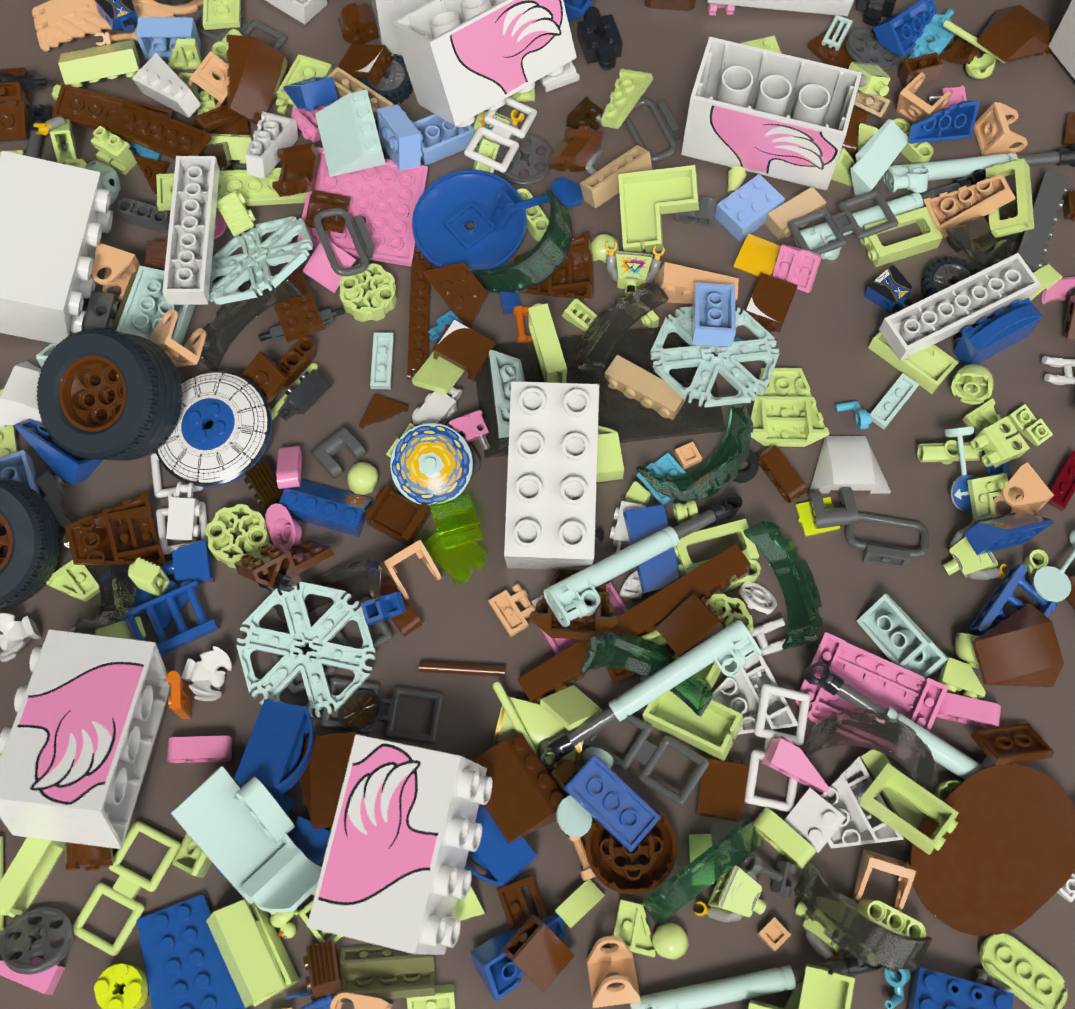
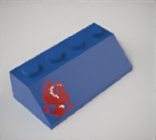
[279,479,373,537]
[964,512,1054,555]

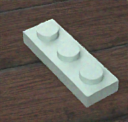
[370,333,394,389]
[870,373,919,430]

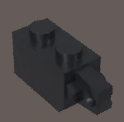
[277,369,331,421]

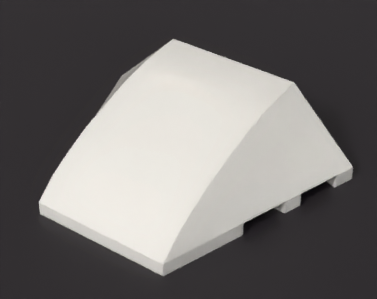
[0,361,43,428]
[809,436,891,494]
[709,654,799,735]
[821,757,904,848]

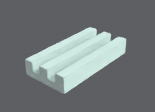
[822,15,853,51]

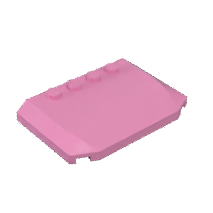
[795,632,948,758]

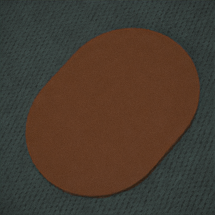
[909,764,1075,936]

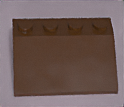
[471,733,565,844]

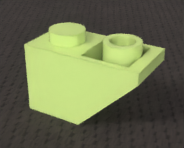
[938,657,986,700]

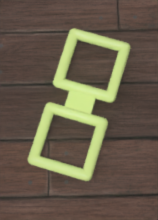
[72,821,181,956]

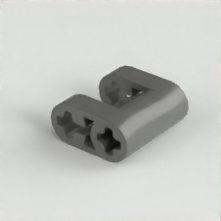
[310,426,366,479]
[808,487,859,529]

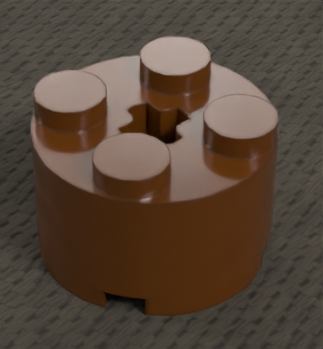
[338,3,378,44]
[65,842,113,871]

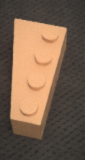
[923,174,1016,238]
[651,262,739,304]

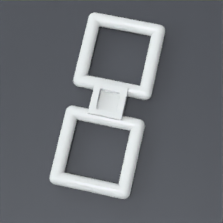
[464,97,537,173]
[150,453,208,555]
[745,684,810,812]

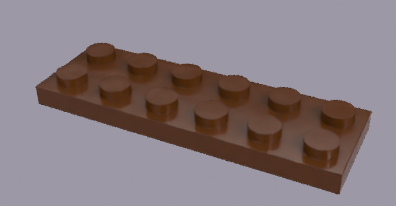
[52,84,173,130]
[102,101,212,160]

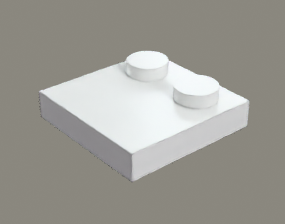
[784,788,847,853]

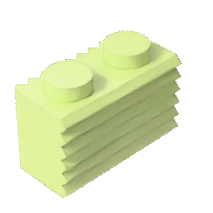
[217,189,256,236]
[128,557,170,597]

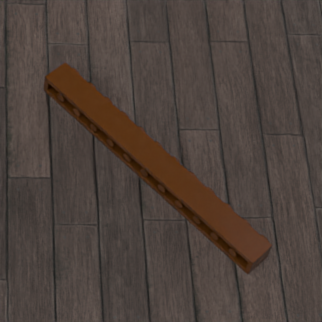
[517,544,751,705]

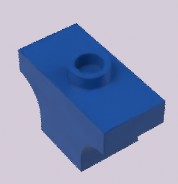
[361,592,407,626]

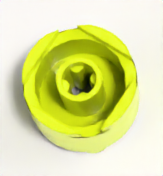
[94,964,149,1009]

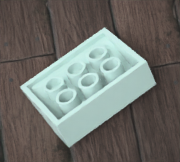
[315,89,385,177]
[116,266,195,346]

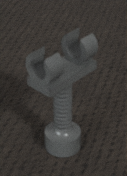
[743,854,798,898]

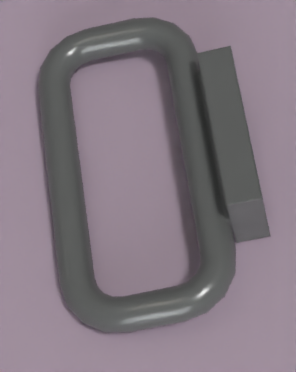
[624,98,681,163]
[313,208,375,276]
[845,513,929,569]

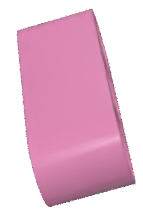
[276,446,302,489]
[936,693,1001,728]
[167,736,233,763]

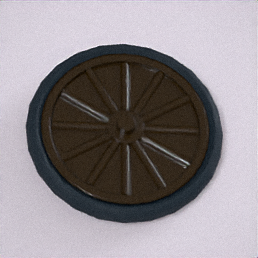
[338,689,382,733]

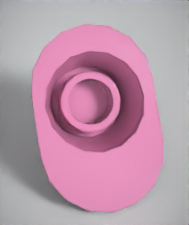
[265,504,302,550]

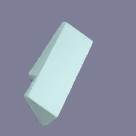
[850,119,909,197]
[489,350,525,439]
[857,593,948,678]

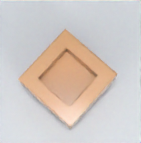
[674,442,702,470]
[758,917,791,952]

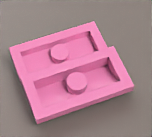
[303,241,356,294]
[772,244,822,293]

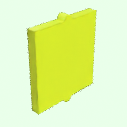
[795,497,840,537]

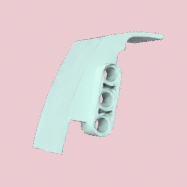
[170,766,322,913]

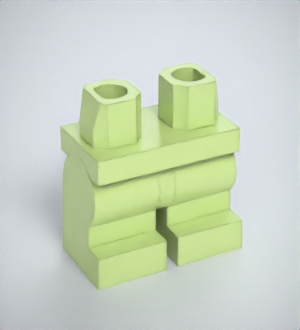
[91,126,137,176]
[970,416,1030,468]

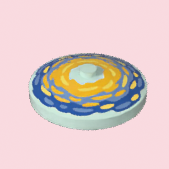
[390,423,473,506]

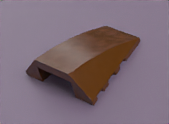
[977,5,1053,63]
[226,34,290,125]
[514,231,594,300]
[65,491,166,565]
[529,569,617,640]
[972,603,1064,687]
[297,732,368,829]

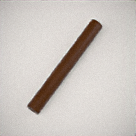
[419,661,506,677]

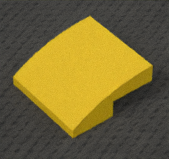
[733,233,781,278]

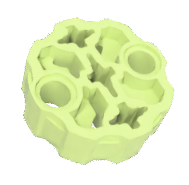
[339,263,397,322]
[205,504,271,568]
[707,594,754,636]

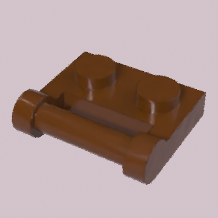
[497,875,550,931]

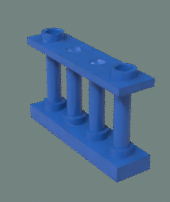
[967,564,1058,636]
[115,580,219,656]

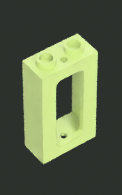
[985,158,1034,238]
[860,207,943,267]
[528,303,567,383]
[674,519,759,577]
[859,763,959,855]
[0,837,65,918]

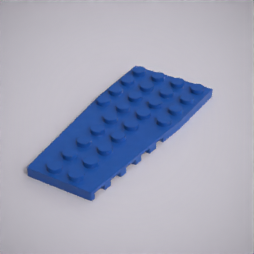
[137,895,249,1009]

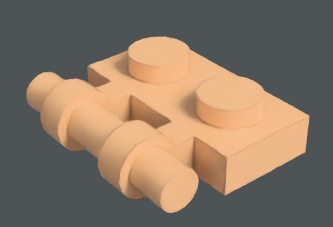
[488,584,536,638]

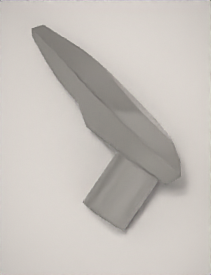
[586,148,603,175]
[975,969,1015,997]

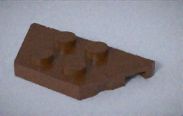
[422,262,488,328]

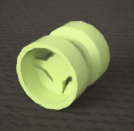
[673,500,698,524]

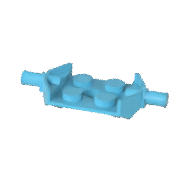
[907,8,956,60]

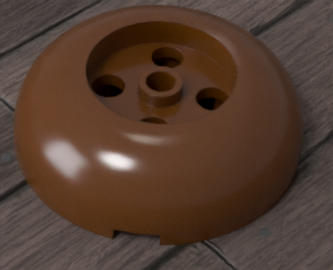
[586,804,677,895]

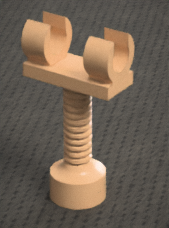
[95,28,139,45]
[567,835,595,881]

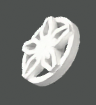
[739,582,777,615]

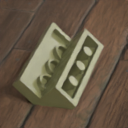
[340,945,435,1003]

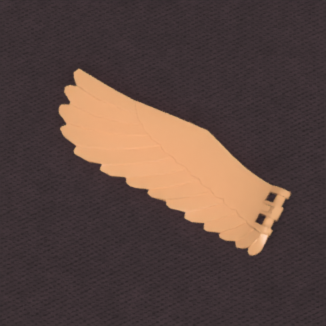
[32,0,203,52]

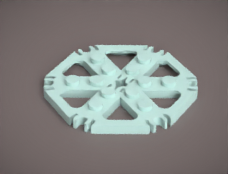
[209,216,313,305]
[650,307,779,407]
[236,582,376,719]

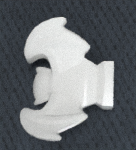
[0,613,41,662]
[181,646,232,701]

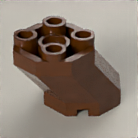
[548,126,602,172]

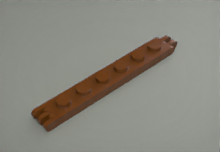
[407,252,431,380]

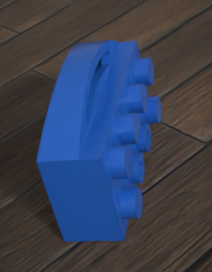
[953,298,1043,366]
[234,699,315,799]
[465,804,537,888]
[906,967,1014,1009]

